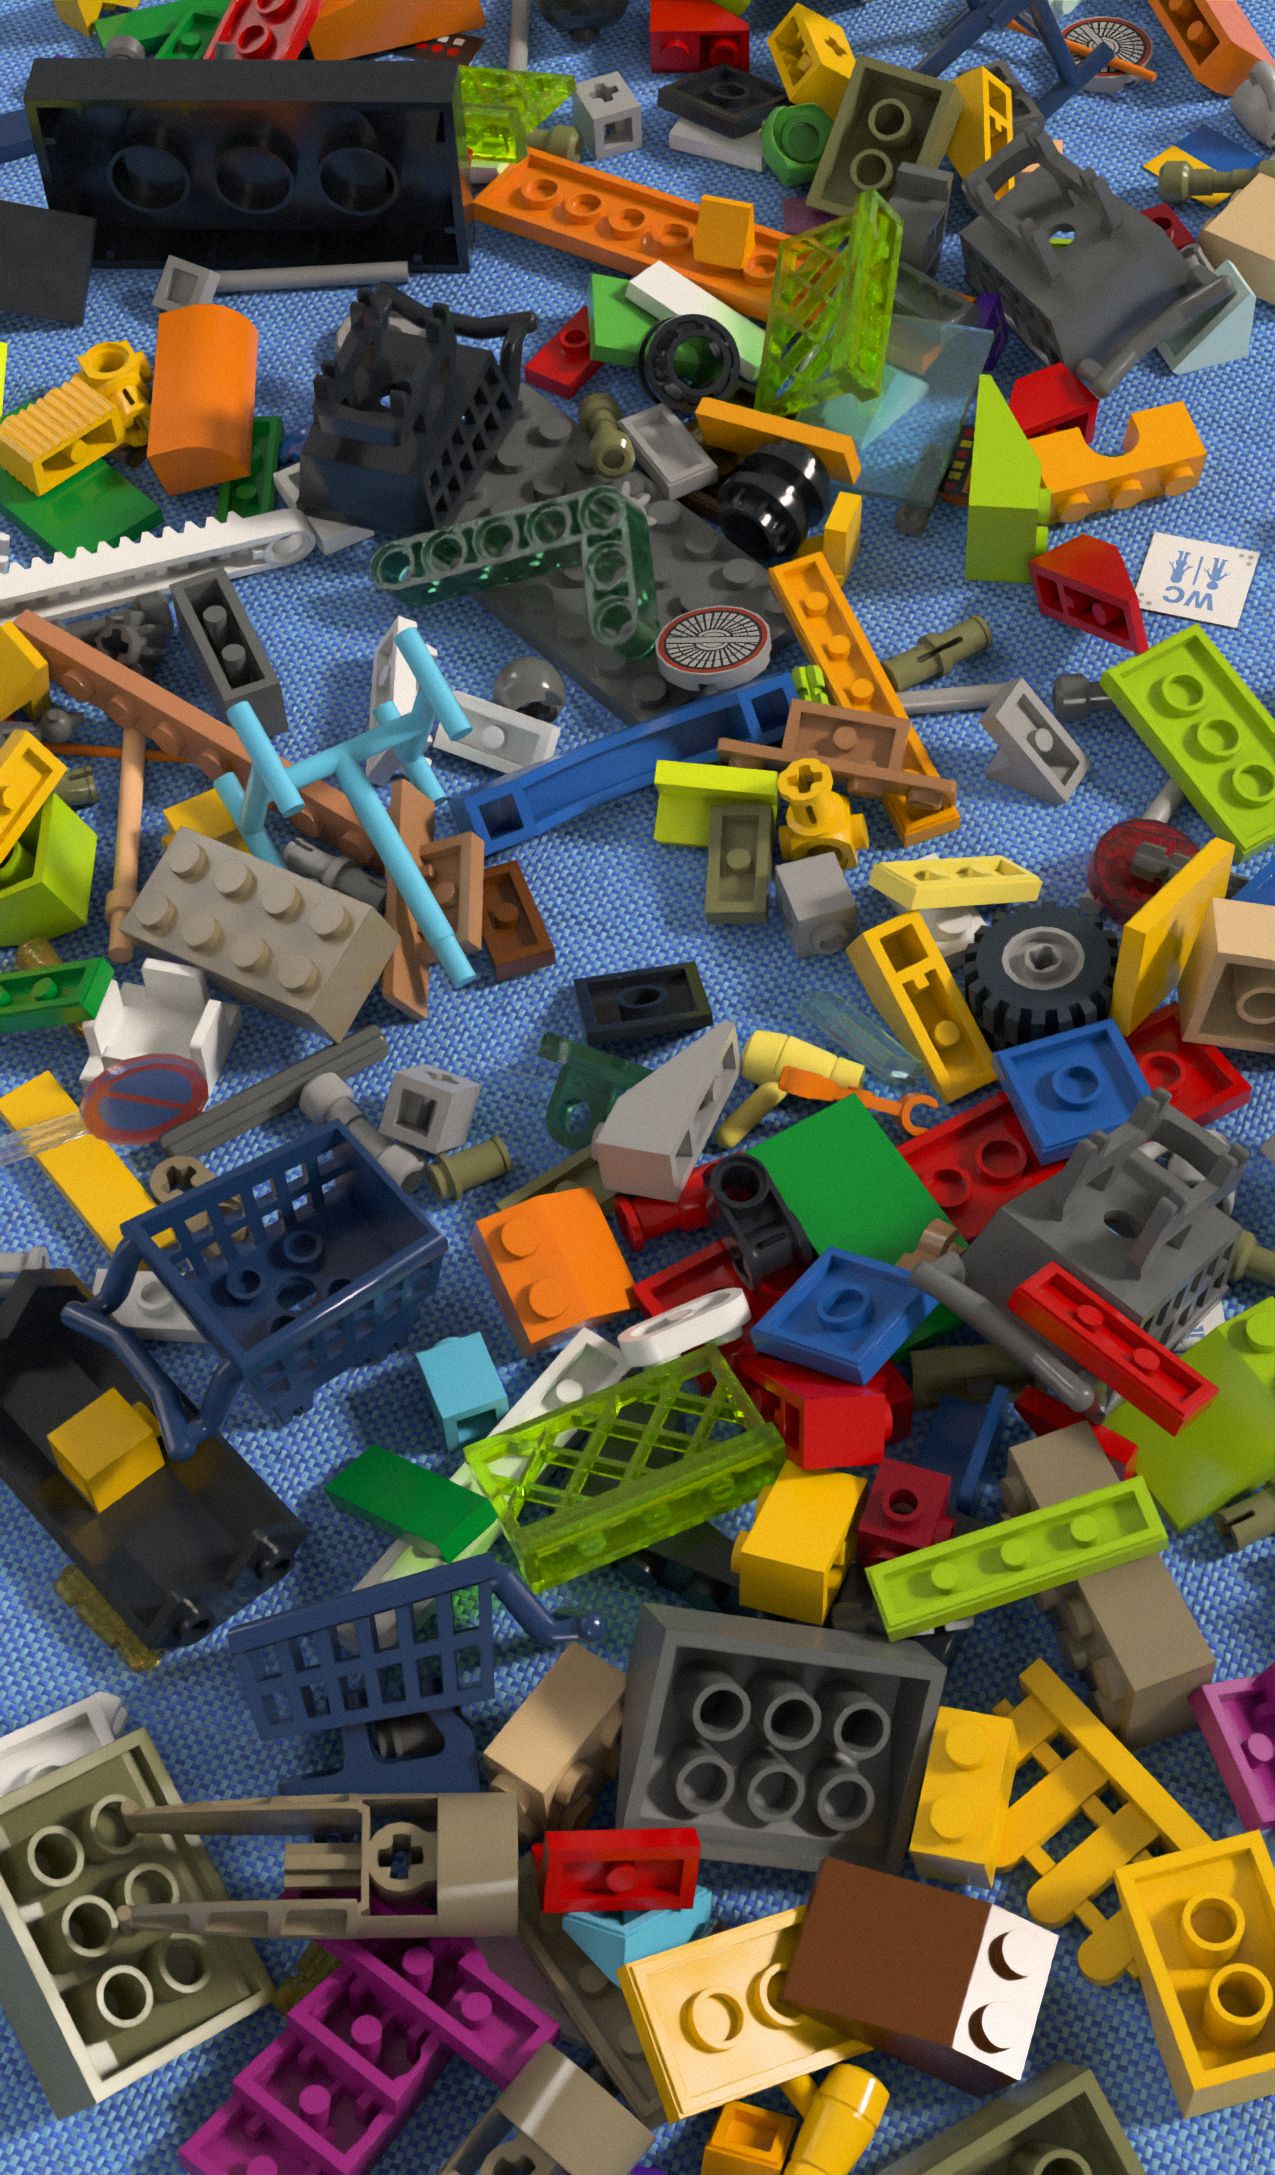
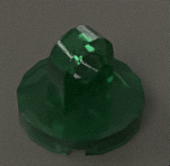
[536,1031,654,1151]

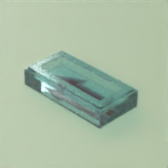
[796,991,926,1087]

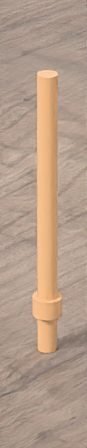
[105,728,147,963]

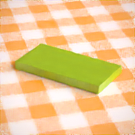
[1099,623,1275,864]

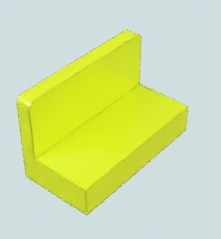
[654,760,780,852]

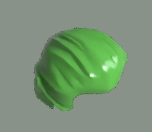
[759,102,834,187]

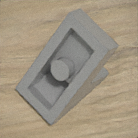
[979,677,1092,805]

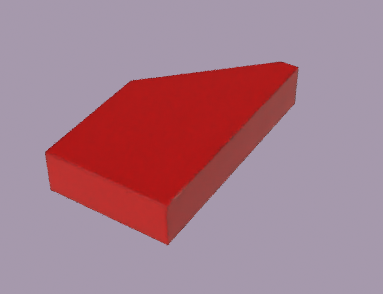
[1014,1385,1139,1482]

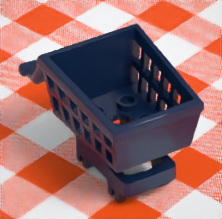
[61,1118,449,1462]
[227,1553,606,1843]

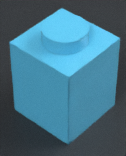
[416,1331,509,1453]

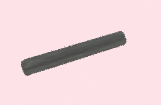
[158,1024,389,1159]

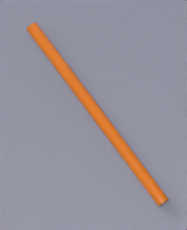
[1005,20,1157,82]
[41,741,191,763]

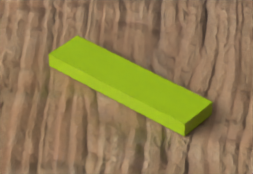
[865,1475,1169,1643]

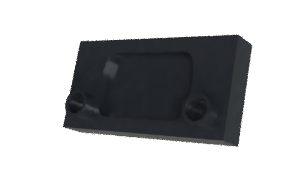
[23,58,476,273]

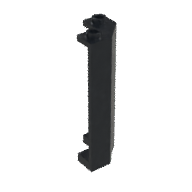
[0,1268,309,1651]

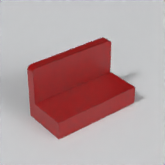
[530,1827,701,1913]

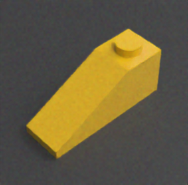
[946,66,1015,201]
[845,909,998,1105]

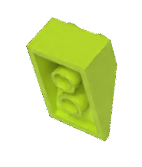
[965,374,1051,583]
[0,792,98,946]
[1101,1296,1275,1534]

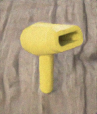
[714,1030,865,1149]

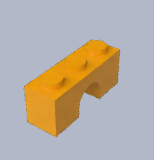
[1028,400,1207,526]

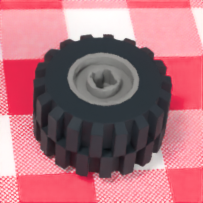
[963,902,1120,1052]

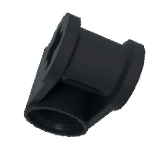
[706,1153,813,1291]

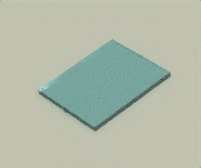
[795,305,995,508]

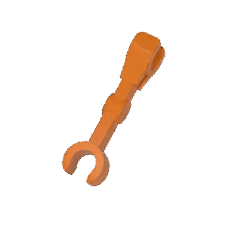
[778,1066,938,1136]

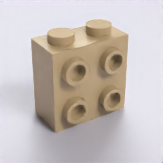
[1198,173,1275,305]
[483,1641,626,1846]

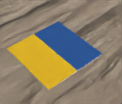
[1142,124,1264,209]

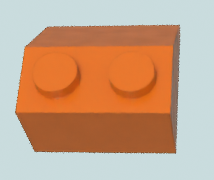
[469,1186,639,1359]

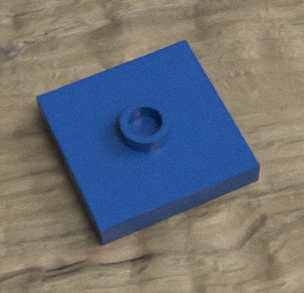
[992,1017,1152,1166]
[749,1246,939,1386]

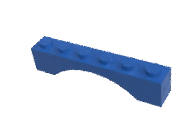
[447,672,799,856]

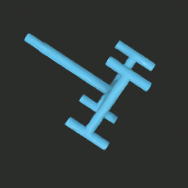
[213,627,477,988]

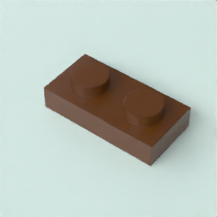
[482,860,556,981]

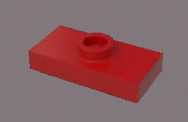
[524,305,605,400]

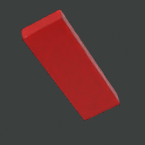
[1006,1261,1220,1437]

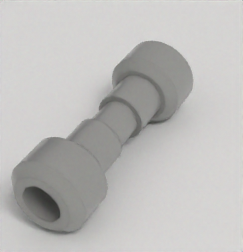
[299,1073,427,1195]

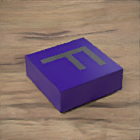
[965,293,1009,371]

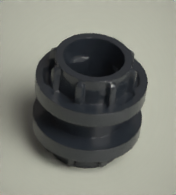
[634,314,740,413]
[718,440,831,560]

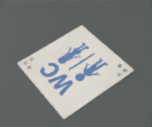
[1135,532,1260,628]

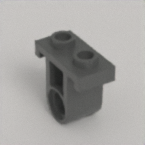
[870,161,953,278]

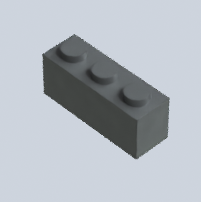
[169,567,289,737]

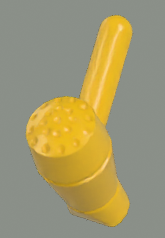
[778,2063,890,2175]

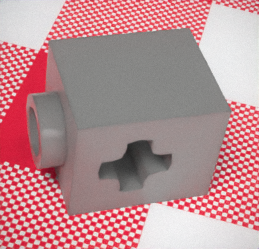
[571,71,643,161]
[775,851,857,959]
[378,1064,482,1154]

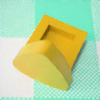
[792,491,862,587]

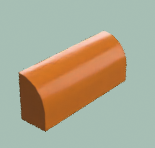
[1147,0,1275,96]
[147,304,259,497]

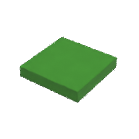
[587,273,699,378]

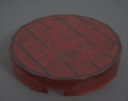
[1086,818,1200,927]

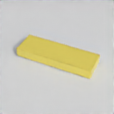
[868,855,1043,910]

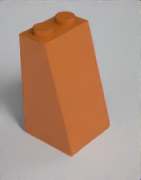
[301,0,487,60]

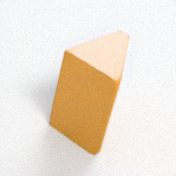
[694,194,755,270]
[700,2101,798,2175]

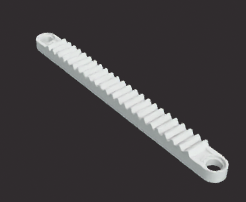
[0,508,316,627]

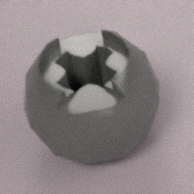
[493,656,566,723]

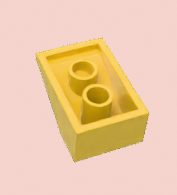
[1113,1829,1275,2119]

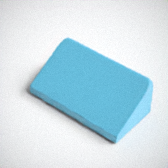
[562,1885,712,1989]

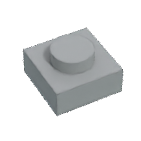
[151,255,221,311]

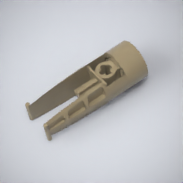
[116,1792,518,1939]
[435,2041,657,2175]

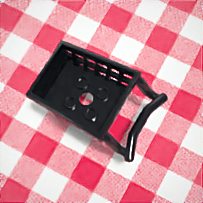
[296,281,539,545]

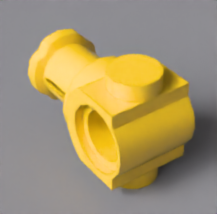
[71,340,153,447]
[777,758,869,872]

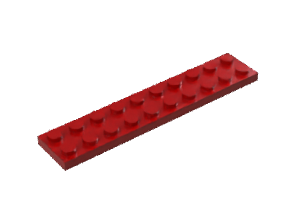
[631,1001,1252,1398]

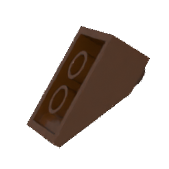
[776,1857,1059,2098]

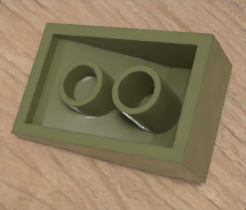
[805,54,965,225]

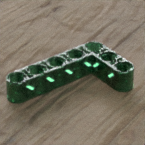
[370,485,661,662]

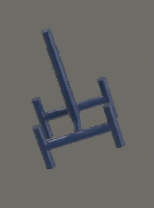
[912,0,1115,122]

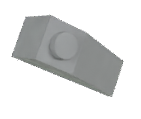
[591,1021,742,1202]

